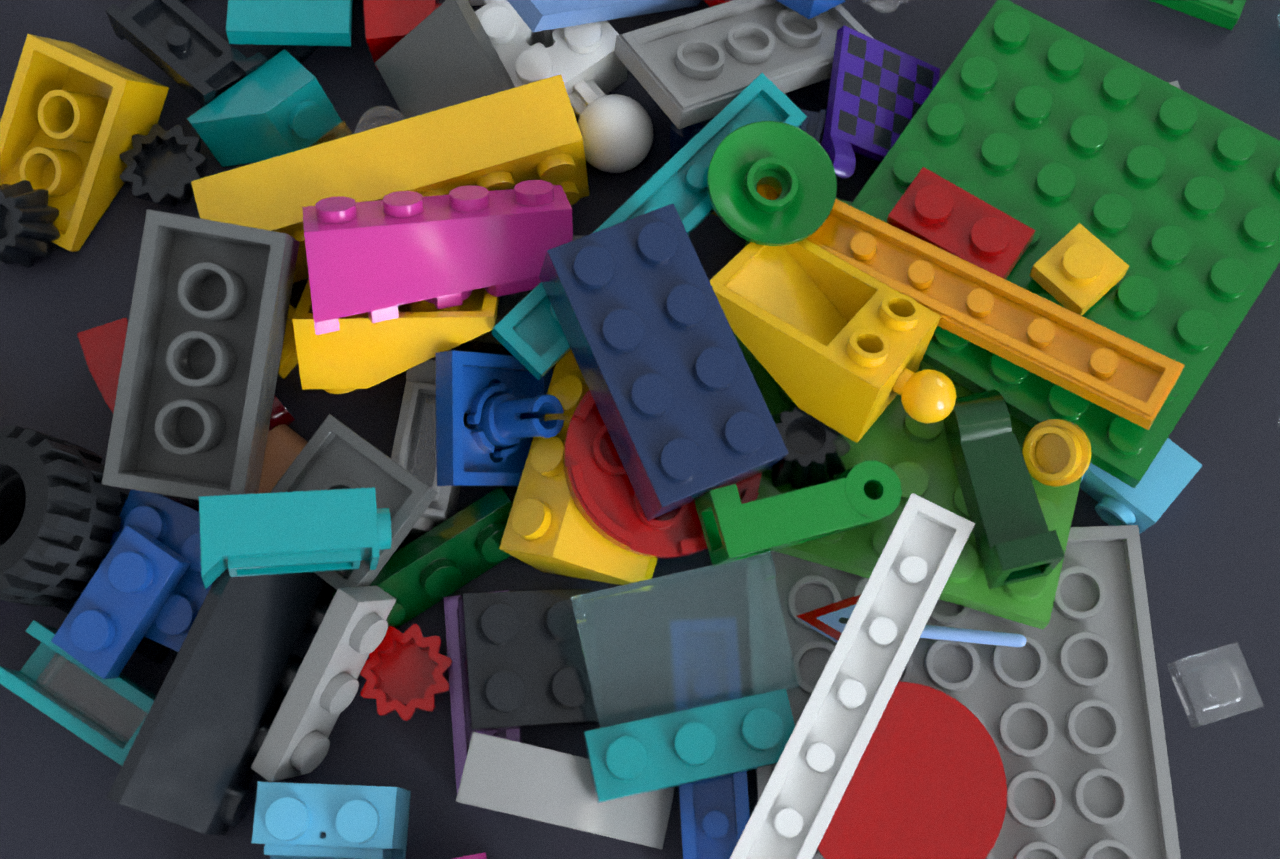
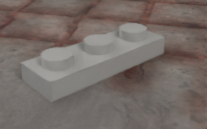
[251,586,396,782]

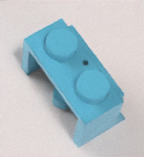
[251,782,411,859]

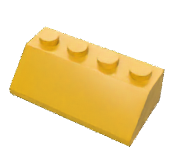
[499,350,658,590]

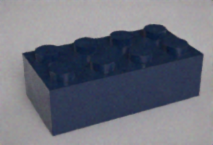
[539,203,789,521]

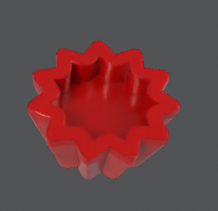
[360,624,453,721]

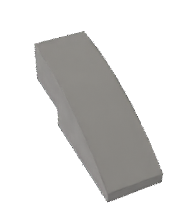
[456,732,675,850]

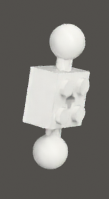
[468,0,653,173]

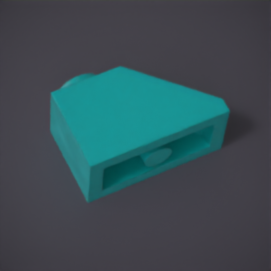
[187,49,343,167]

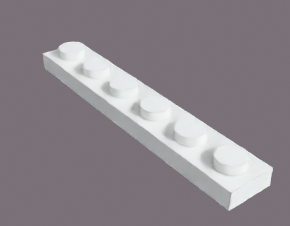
[730,493,975,859]

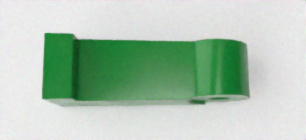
[694,460,902,567]

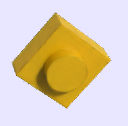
[1029,223,1129,316]

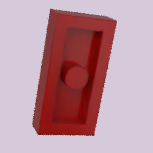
[887,167,1036,279]

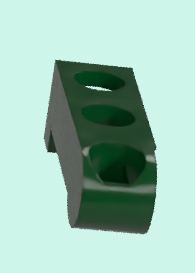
[944,389,1065,589]

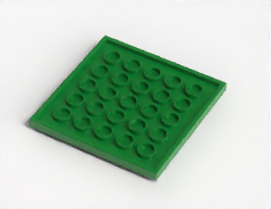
[850,0,1280,488]

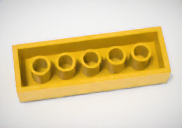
[191,74,589,283]

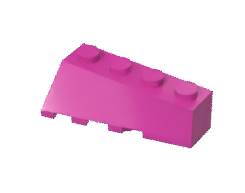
[302,180,573,335]

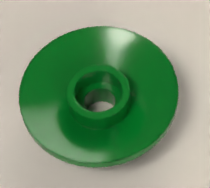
[707,121,837,246]

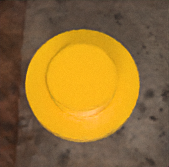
[1022,419,1092,486]

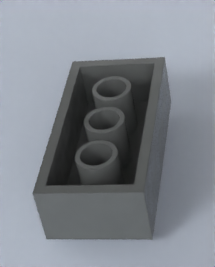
[102,209,300,500]

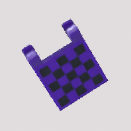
[821,25,940,179]

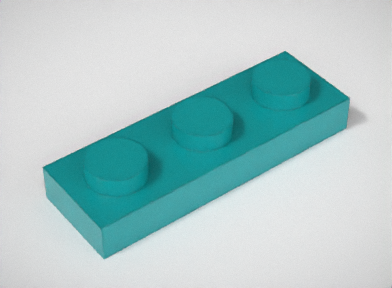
[584,688,795,803]

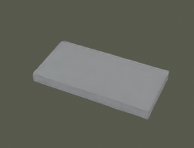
[614,0,874,129]

